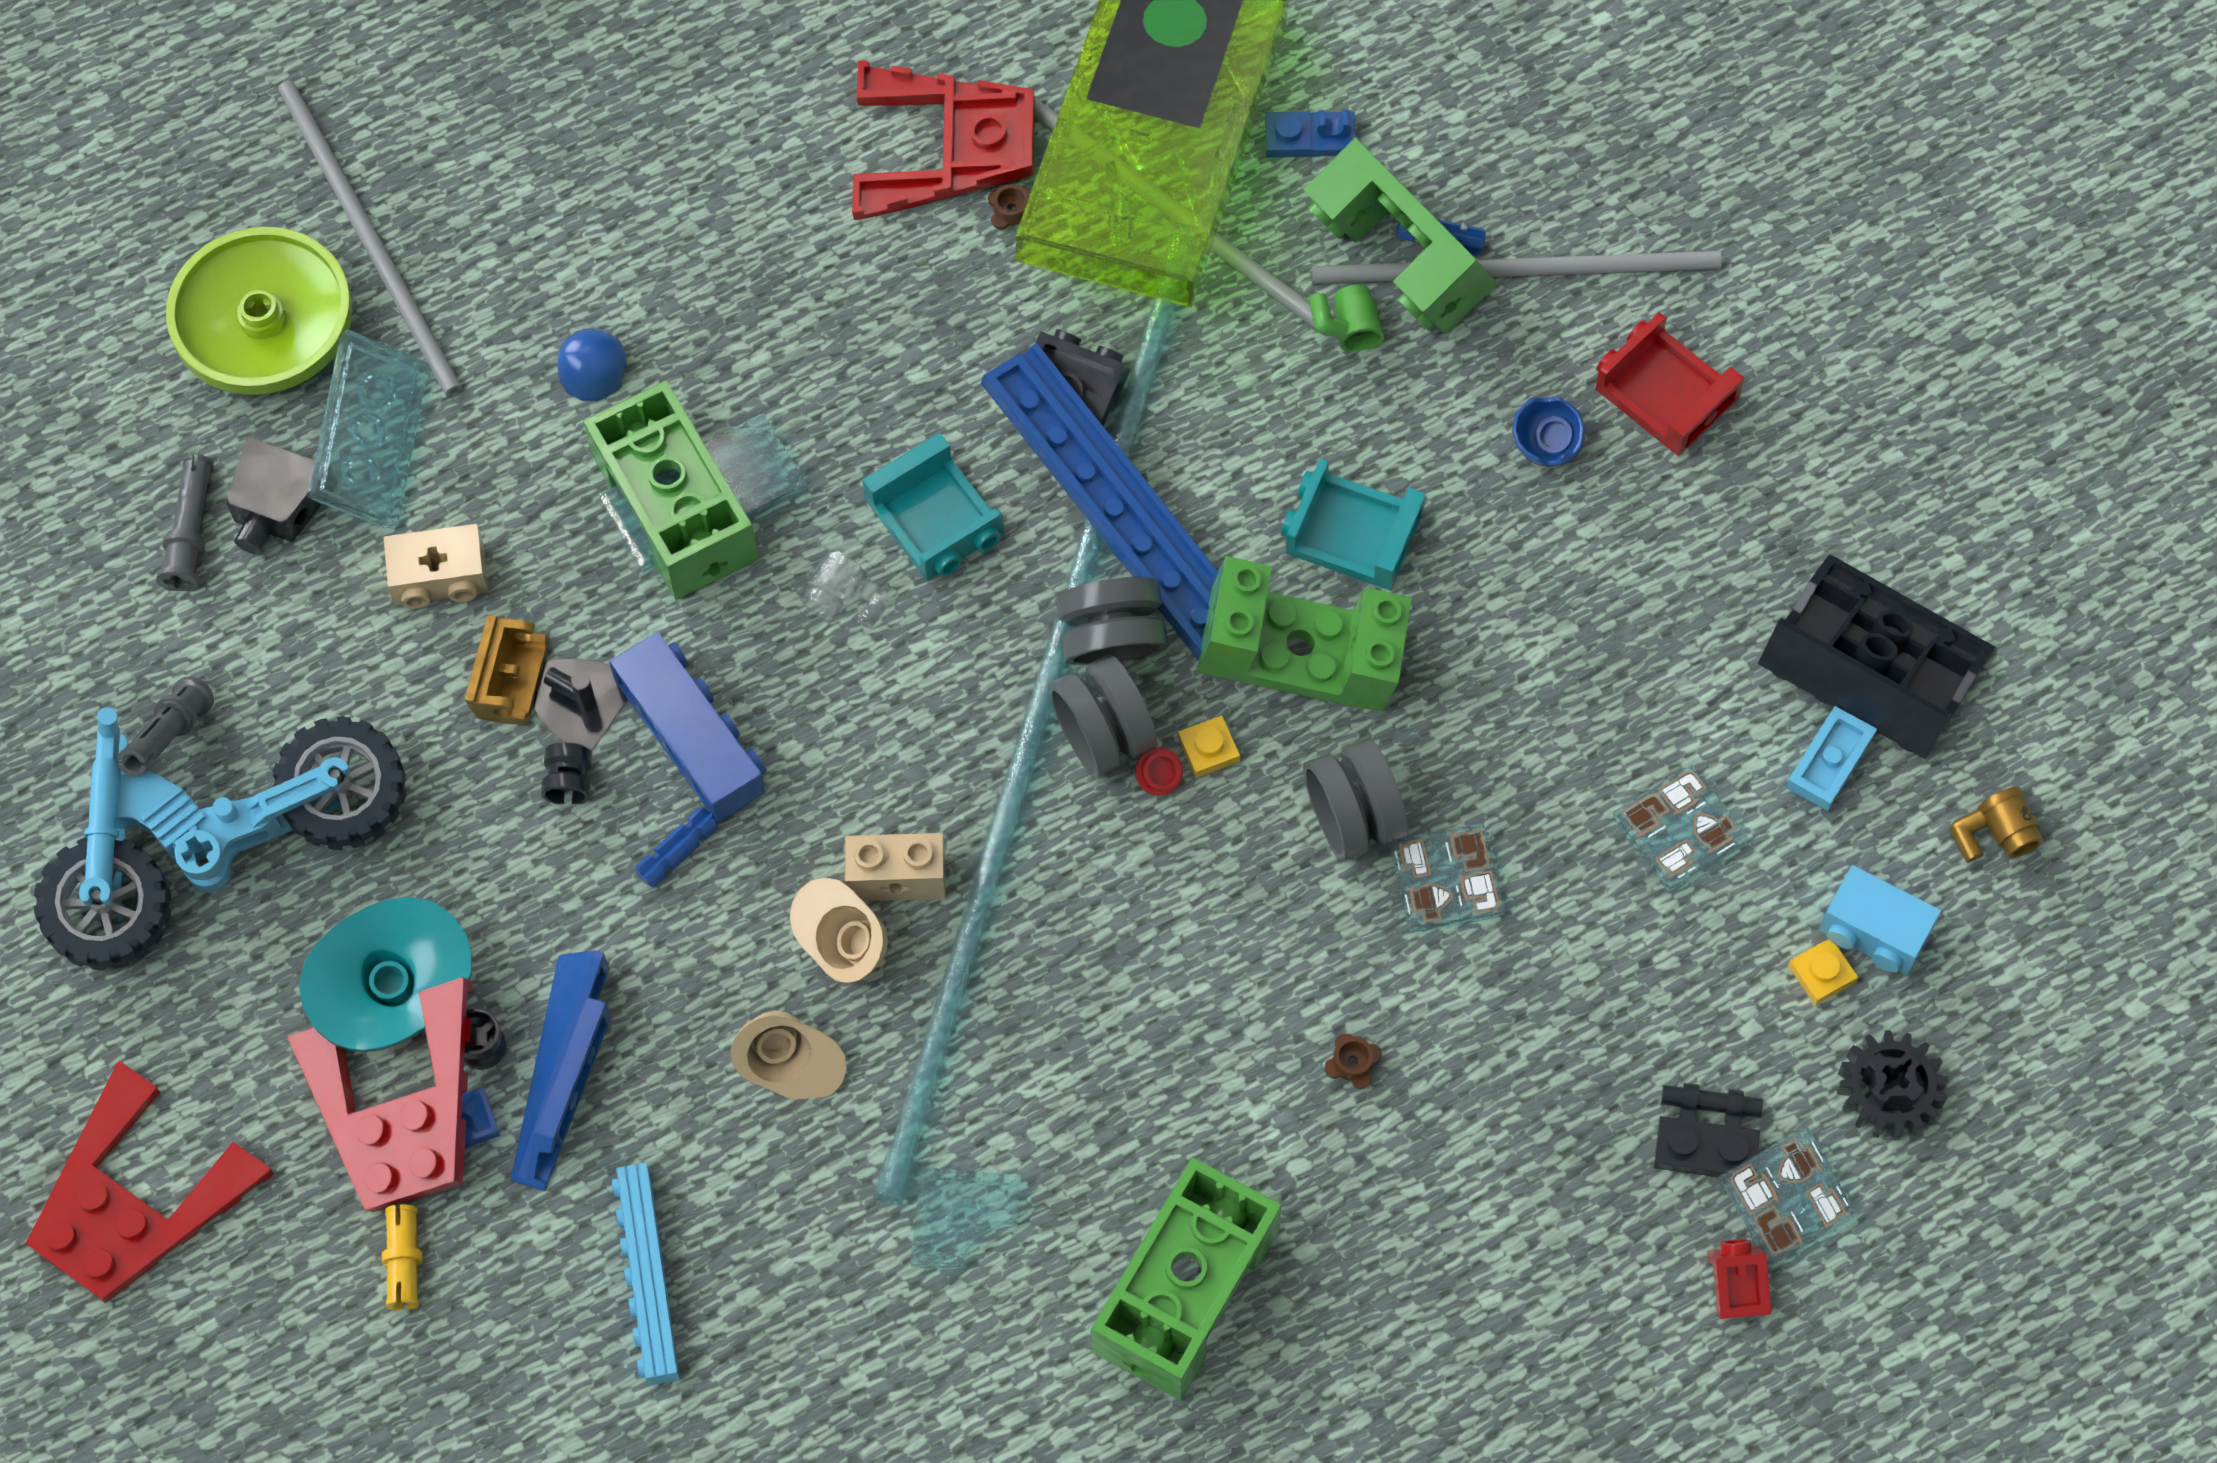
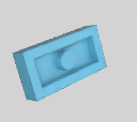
[1786,706,1877,811]

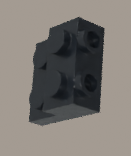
[1036,329,1131,426]

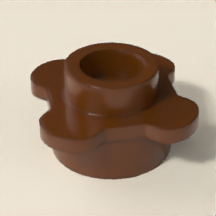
[988,184,1035,230]
[1325,1034,1382,1089]

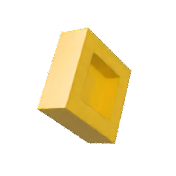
[1178,715,1240,778]
[1788,939,1858,1005]

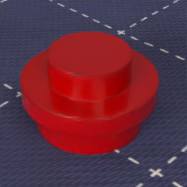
[1135,747,1183,796]

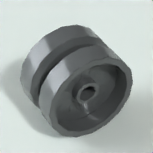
[1055,577,1169,666]
[1048,654,1158,778]
[1303,738,1408,861]

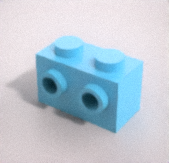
[1819,865,1941,976]

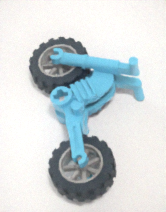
[34,707,406,971]

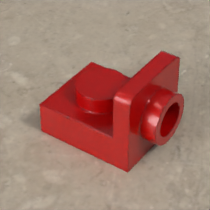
[1707,1239,1771,1319]

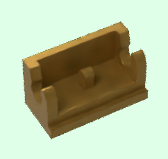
[464,615,550,725]

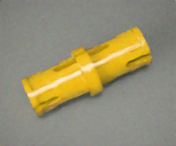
[382,1204,422,1310]

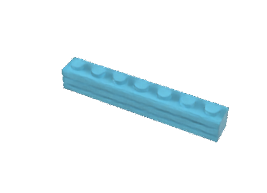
[612,1162,680,1386]

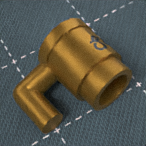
[1950,786,2044,863]

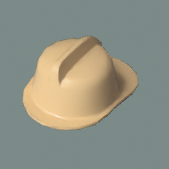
[790,877,888,983]
[730,1011,847,1100]

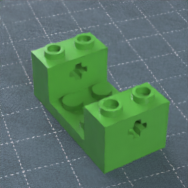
[1303,137,1498,334]
[583,380,759,601]
[1197,556,1412,712]
[1091,1157,1282,1401]

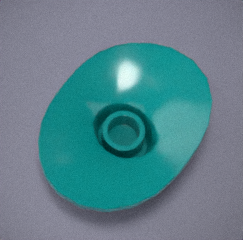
[299,897,472,1052]

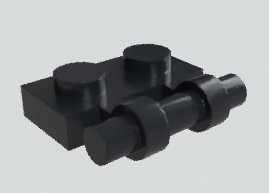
[1654,1083,1763,1182]

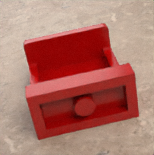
[1595,312,1745,457]

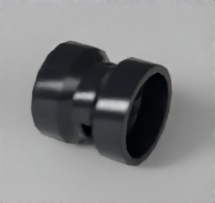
[541,742,592,804]
[464,1008,506,1070]

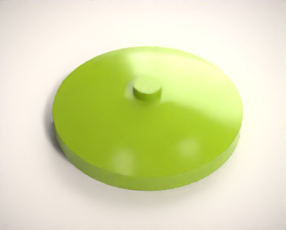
[166,227,352,395]

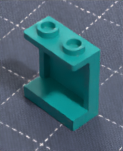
[862,432,1004,581]
[1281,458,1426,591]

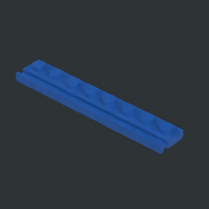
[981,343,1218,660]

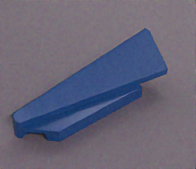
[510,950,611,1191]

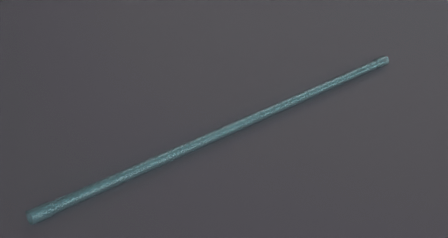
[873,231,1198,1206]

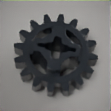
[1836,1030,1948,1141]

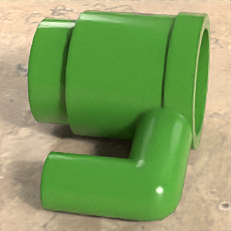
[1309,285,1384,353]

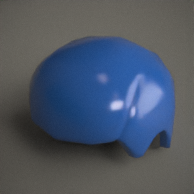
[557,329,627,401]
[1512,397,1586,467]

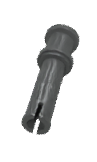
[156,454,214,592]
[117,676,214,777]

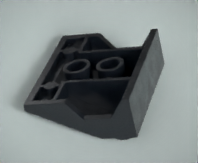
[1757,554,1996,759]

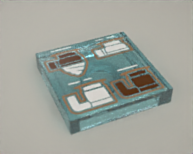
[1612,764,1749,892]
[1388,823,1505,934]
[1718,1127,1858,1265]

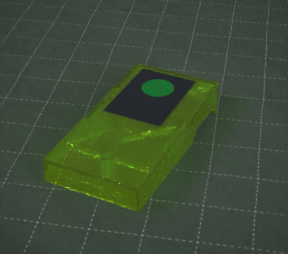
[1015,0,1289,307]

